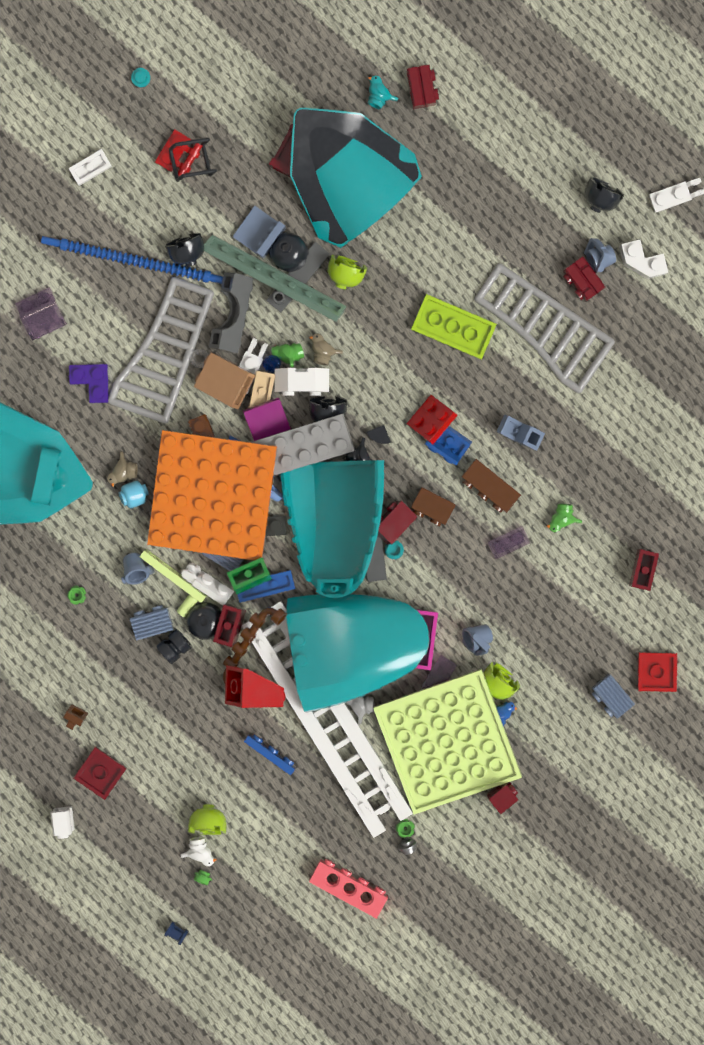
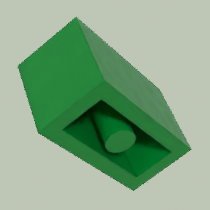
[227,557,272,594]

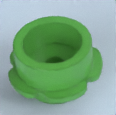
[67,586,86,605]
[396,819,415,838]
[194,870,212,886]

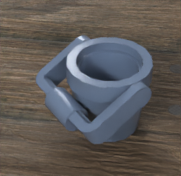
[584,238,616,273]
[121,553,155,585]
[462,624,493,656]

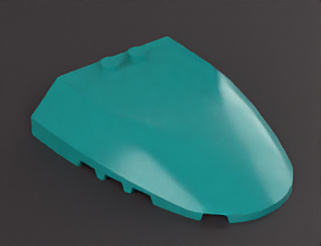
[281,460,384,598]
[286,594,430,712]

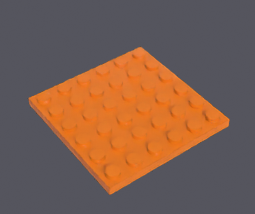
[147,430,277,560]

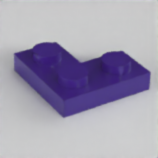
[69,364,109,403]

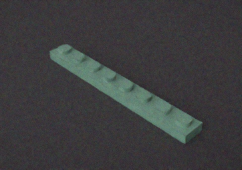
[204,235,346,322]

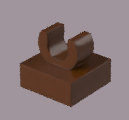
[63,704,88,730]

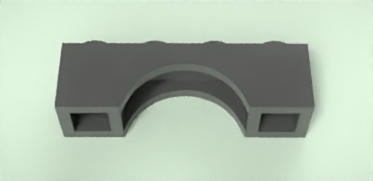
[209,272,254,353]

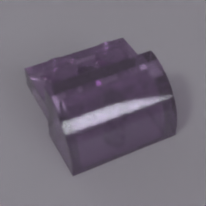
[15,287,67,341]

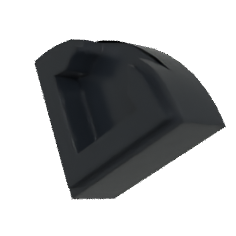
[367,425,391,444]

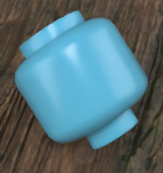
[119,481,149,508]

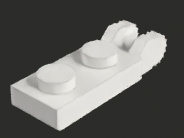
[649,178,704,213]
[239,338,268,394]
[181,563,234,605]

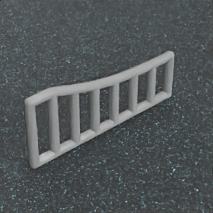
[474,263,615,393]
[108,277,214,424]

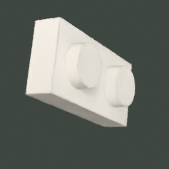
[69,149,112,186]

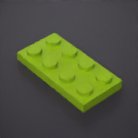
[411,294,497,360]

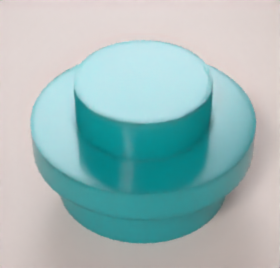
[131,68,151,88]
[385,541,404,560]

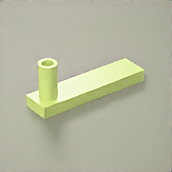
[140,549,207,618]

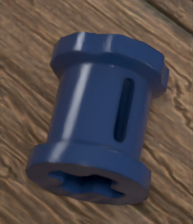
[164,921,189,945]

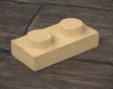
[249,370,275,408]

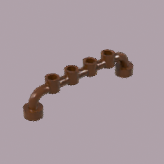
[223,607,287,683]

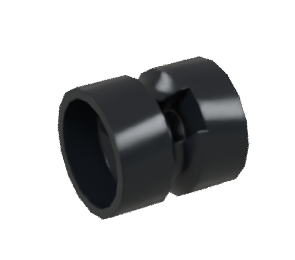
[156,628,192,664]

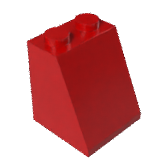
[225,665,285,708]

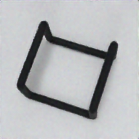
[169,138,217,182]

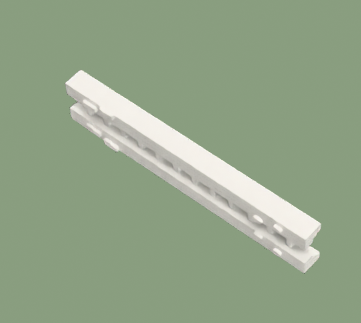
[242,601,413,838]

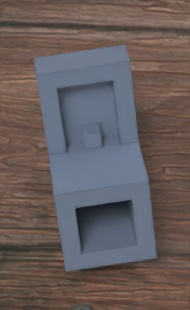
[496,414,545,451]

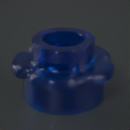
[262,355,281,373]

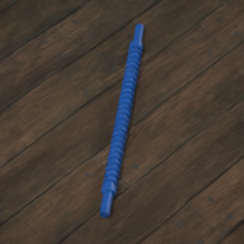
[41,236,223,284]

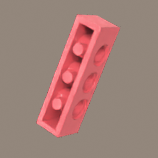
[309,859,388,919]

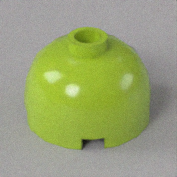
[328,255,367,289]
[483,662,520,700]
[188,804,227,835]

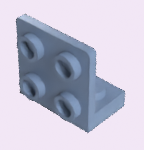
[233,206,286,259]

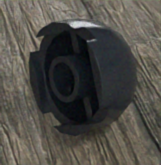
[585,177,624,213]
[165,232,204,267]
[269,232,309,272]
[309,396,347,422]
[186,602,222,640]

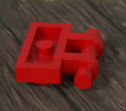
[155,129,203,177]

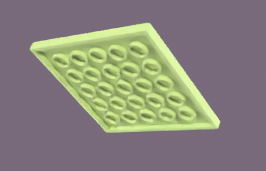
[373,669,522,814]

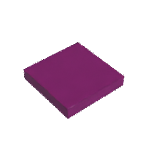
[243,397,291,441]

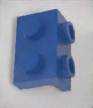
[425,426,472,465]

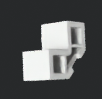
[619,240,668,279]
[275,368,329,396]

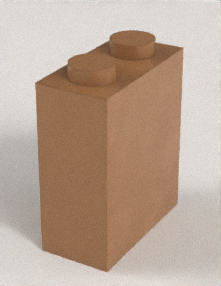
[194,352,255,409]

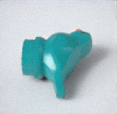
[368,75,398,110]

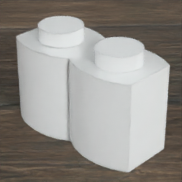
[50,806,75,839]

